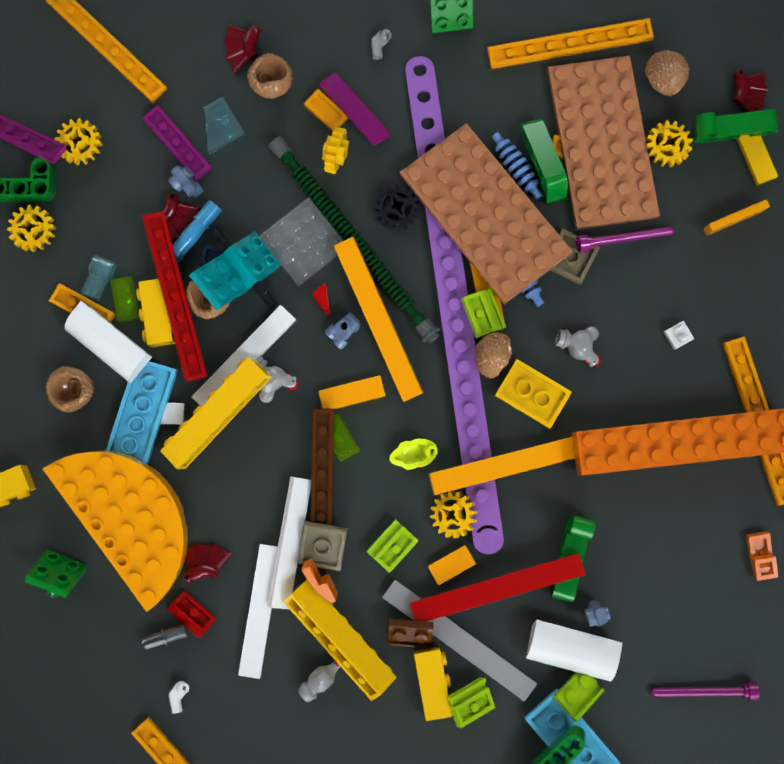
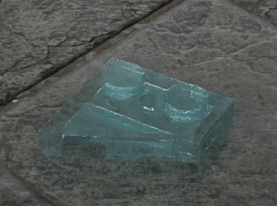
[204,97,245,154]

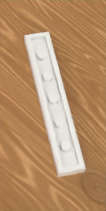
[192,305,296,405]
[267,476,311,609]
[238,544,278,679]

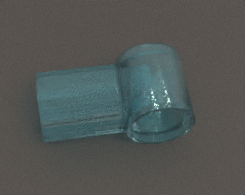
[81,255,117,300]

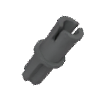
[142,624,187,649]

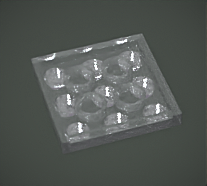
[259,198,344,287]

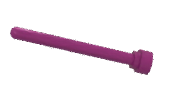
[575,227,674,253]
[651,682,759,700]

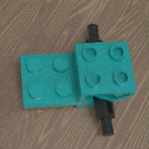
[189,226,281,311]

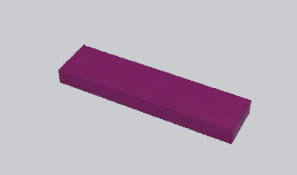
[319,73,391,146]
[142,105,212,182]
[0,114,67,164]

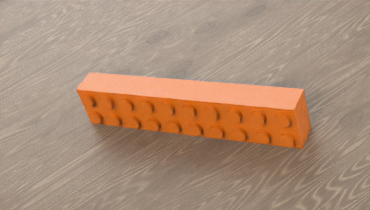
[572,409,784,476]

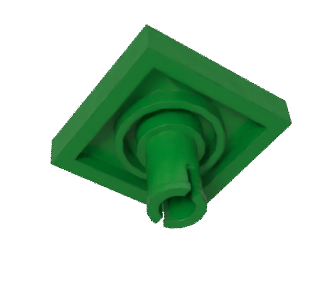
[430,0,473,33]
[25,549,87,598]

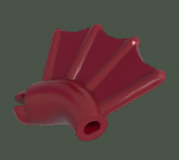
[223,25,261,73]
[733,70,768,112]
[163,193,200,241]
[183,542,232,583]

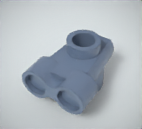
[168,166,204,197]
[325,312,360,349]
[584,600,610,627]

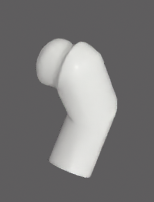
[169,681,189,714]

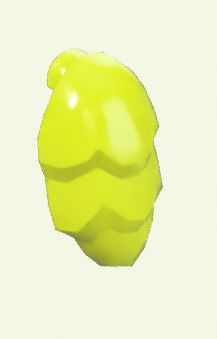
[389,438,438,470]

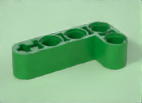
[692,109,778,143]
[520,118,568,204]
[0,157,56,202]
[550,514,596,603]
[530,725,586,764]

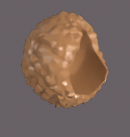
[645,50,690,96]
[247,53,293,99]
[186,280,230,320]
[474,332,512,379]
[46,366,94,413]

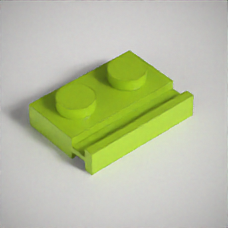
[461,288,506,339]
[366,519,419,573]
[553,672,605,722]
[446,677,496,728]

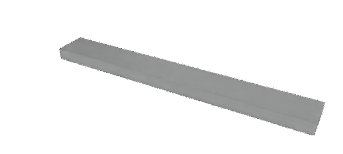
[382,579,537,702]

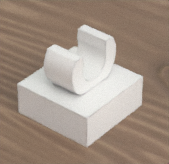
[664,321,694,350]

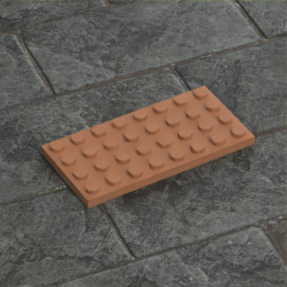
[547,55,660,230]
[400,123,573,305]

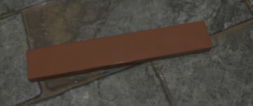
[310,408,335,526]

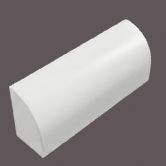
[65,301,152,384]
[526,620,622,681]

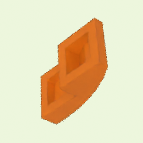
[746,531,778,581]
[302,558,338,603]

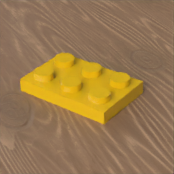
[494,359,572,429]

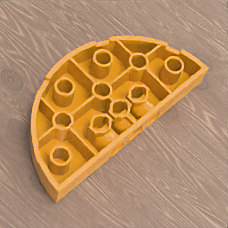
[43,451,188,612]

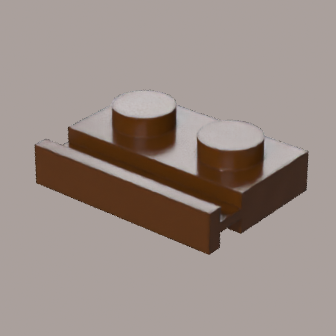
[387,619,434,649]

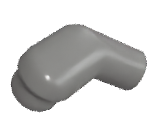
[371,29,392,60]

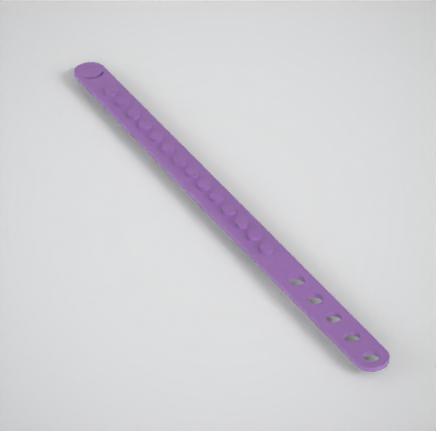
[405,56,504,554]

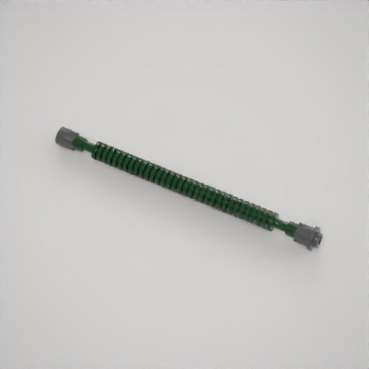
[268,136,440,344]

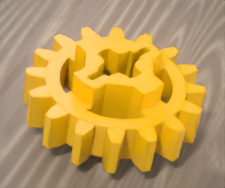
[54,118,103,165]
[646,120,693,167]
[322,126,349,174]
[7,205,56,252]
[430,491,478,539]

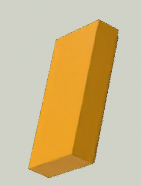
[304,89,349,131]
[428,545,476,586]

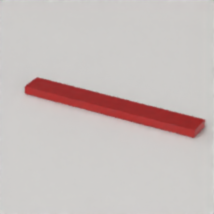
[142,211,207,382]
[410,553,586,622]

